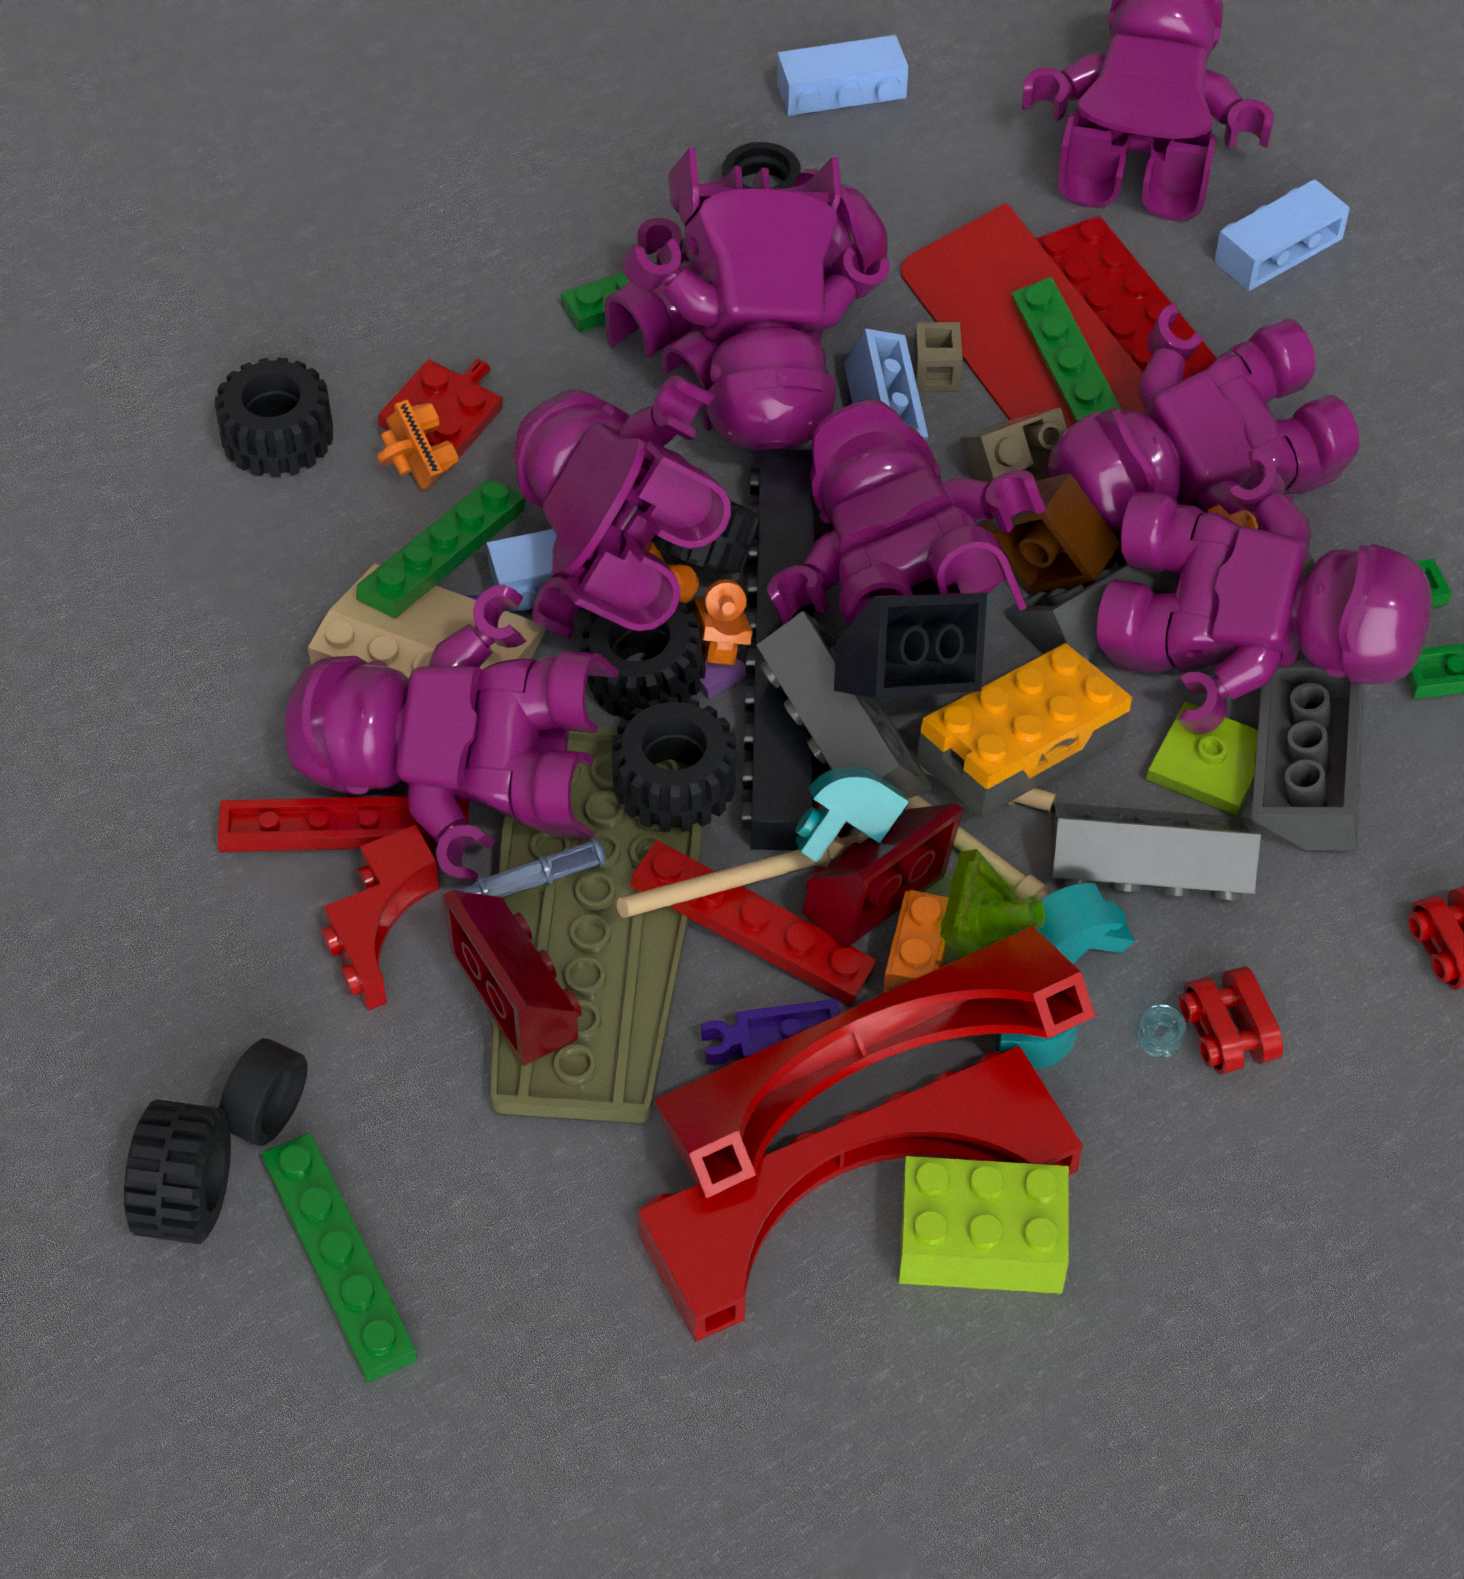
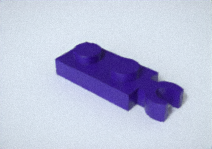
[701,998,841,1065]

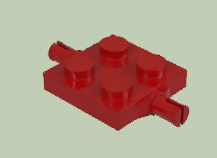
[378,358,503,465]

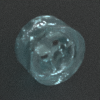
[1137,1005,1186,1058]

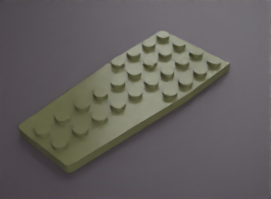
[491,727,704,1123]

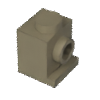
[914,322,963,392]

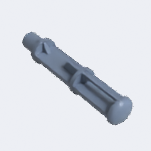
[457,838,606,897]

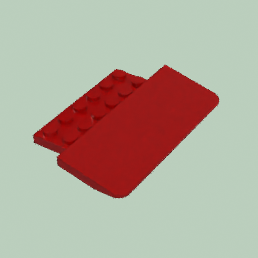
[901,202,1217,429]

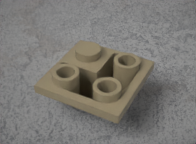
[960,407,1067,483]

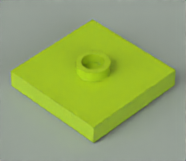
[1146,702,1258,816]

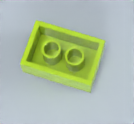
[899,1156,1069,1294]

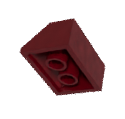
[802,803,964,948]
[443,890,582,1066]

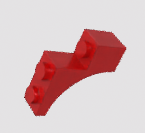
[320,824,439,1011]

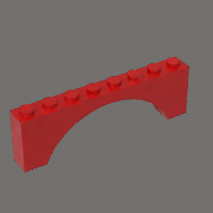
[654,926,1096,1198]
[638,1046,1083,1342]

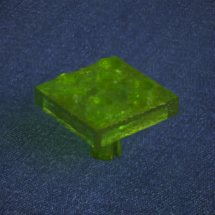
[940,849,1046,958]

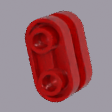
[1408,885,1464,990]
[1179,966,1283,1075]

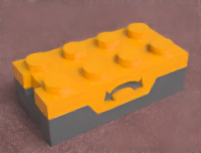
[916,643,1133,818]

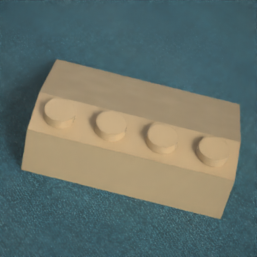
[308,563,546,679]

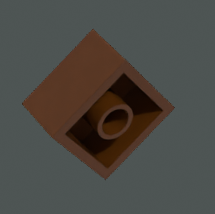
[979,473,1121,594]

